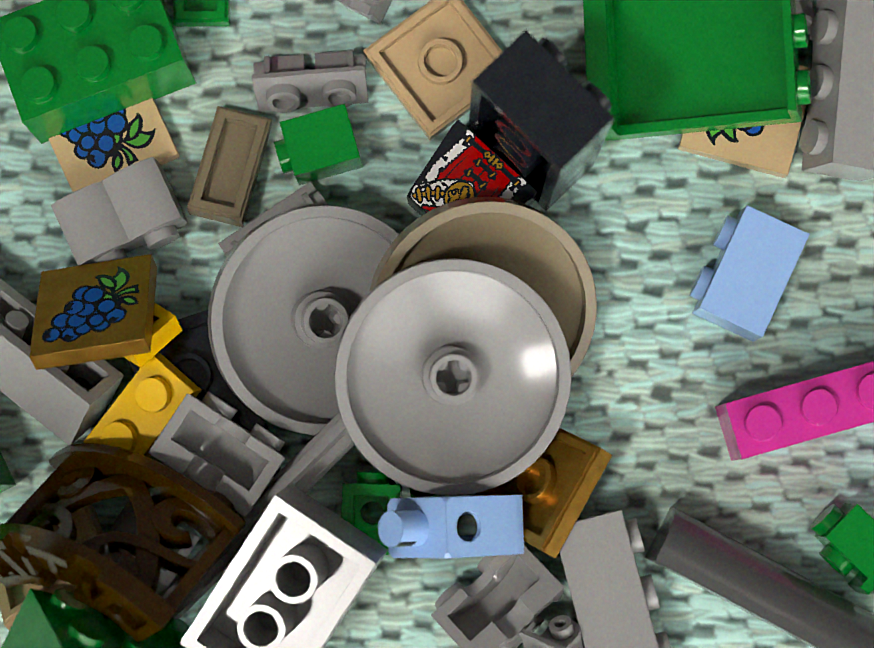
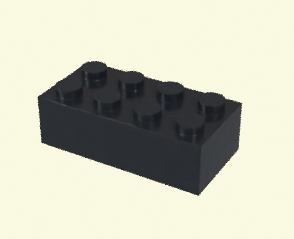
[469,29,615,211]

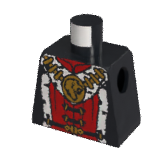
[407,120,538,216]

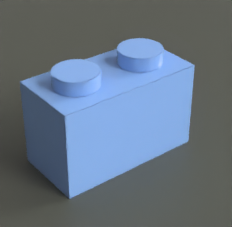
[689,205,810,342]

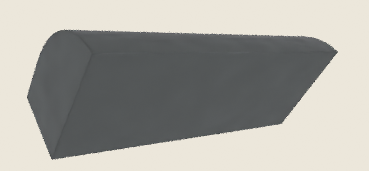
[644,507,874,648]

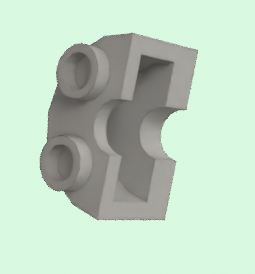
[148,392,285,517]
[431,545,565,648]

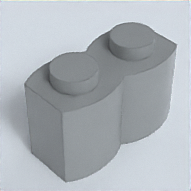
[51,157,188,266]

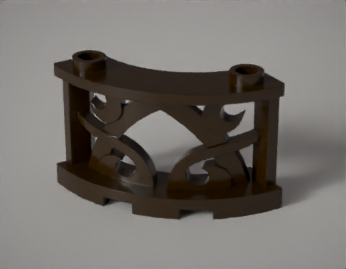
[0,443,246,642]

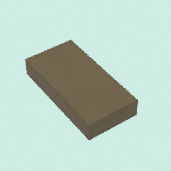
[187,106,272,227]

